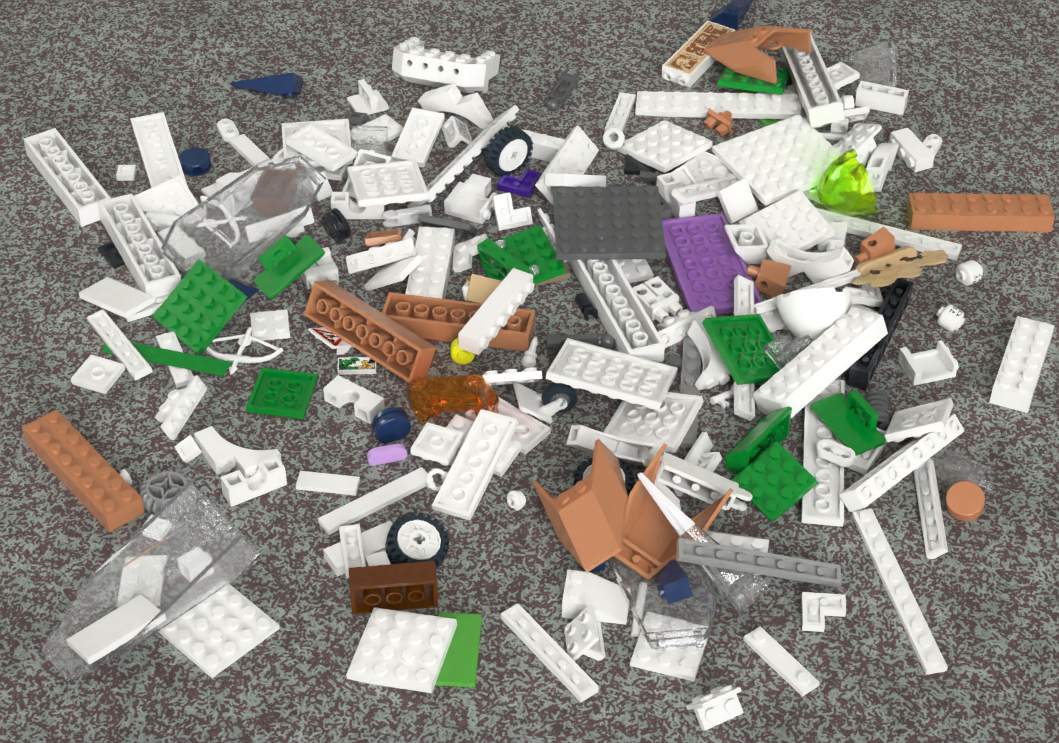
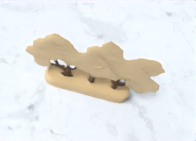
[851,246,948,288]

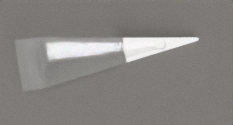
[637,472,769,614]

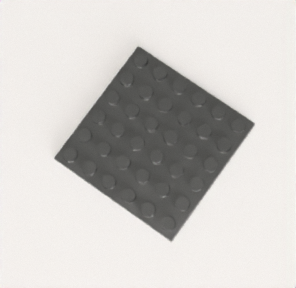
[553,186,666,260]

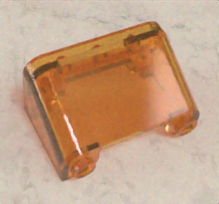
[406,375,499,425]

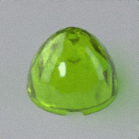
[818,148,878,217]

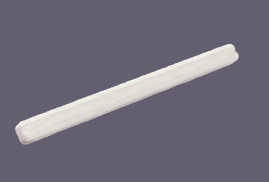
[753,270,861,314]

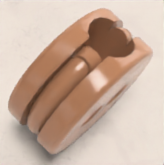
[946,481,985,521]

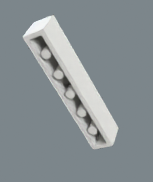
[458,268,535,355]

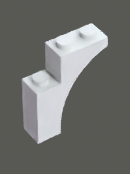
[418,83,493,129]
[767,239,854,283]
[687,317,731,390]
[566,425,661,466]
[194,426,282,478]

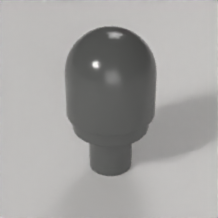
[667,354,682,378]

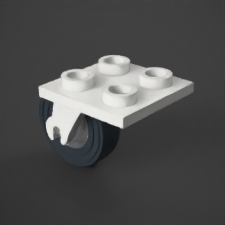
[513,382,577,424]

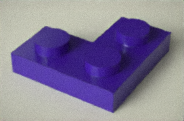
[497,169,542,198]

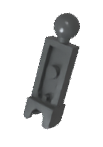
[546,70,579,111]
[545,333,615,357]

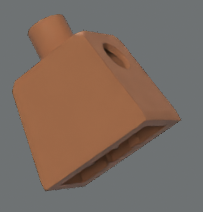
[854,227,895,265]
[746,259,791,297]

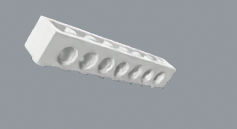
[840,414,965,512]

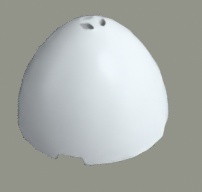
[776,288,852,345]

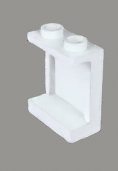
[444,182,497,224]
[897,340,959,386]

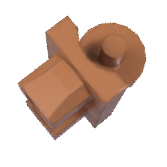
[703,109,734,137]

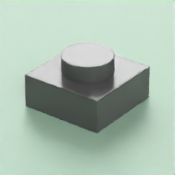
[346,112,368,126]

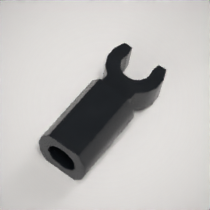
[575,292,598,321]

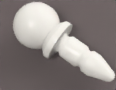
[521,336,538,368]

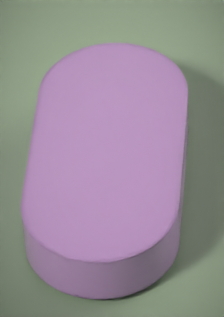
[367,443,408,466]

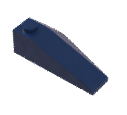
[708,0,754,30]
[231,72,303,99]

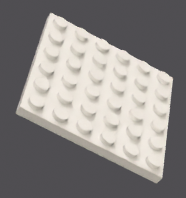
[712,115,855,206]

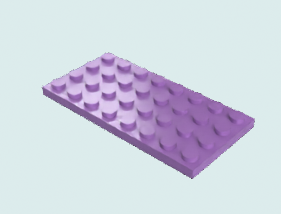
[662,213,762,314]

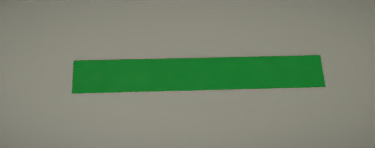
[102,342,232,376]

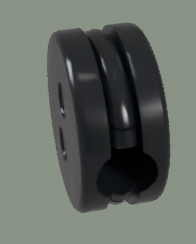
[321,208,351,243]

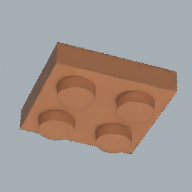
[365,228,403,247]

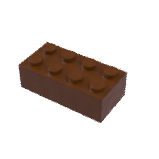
[349,561,438,614]

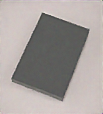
[418,214,478,236]

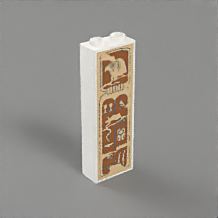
[662,21,735,87]

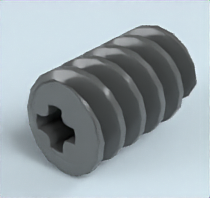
[865,390,889,431]

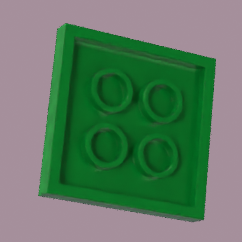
[246,367,318,419]
[731,441,818,522]

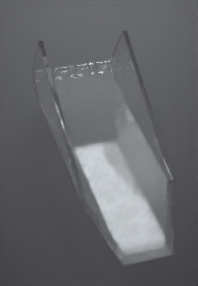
[161,155,326,281]
[41,481,260,681]

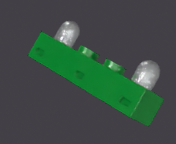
[477,238,540,285]

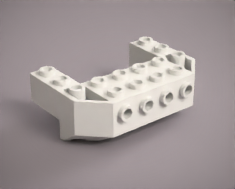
[392,37,500,93]

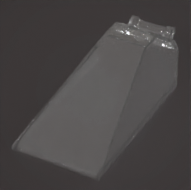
[607,556,717,651]

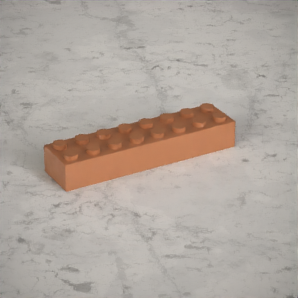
[906,192,1055,232]
[304,280,436,384]
[382,292,535,352]
[22,409,145,532]

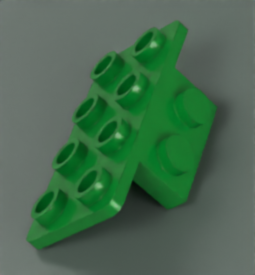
[254,234,325,299]
[810,390,886,456]

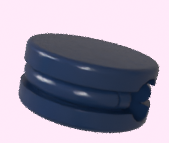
[179,148,211,176]
[372,407,411,444]

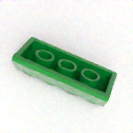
[724,406,792,475]

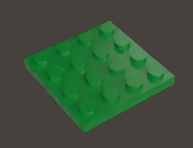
[718,66,790,95]
[476,225,565,284]
[152,259,248,355]
[702,314,788,385]

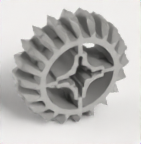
[140,469,196,518]

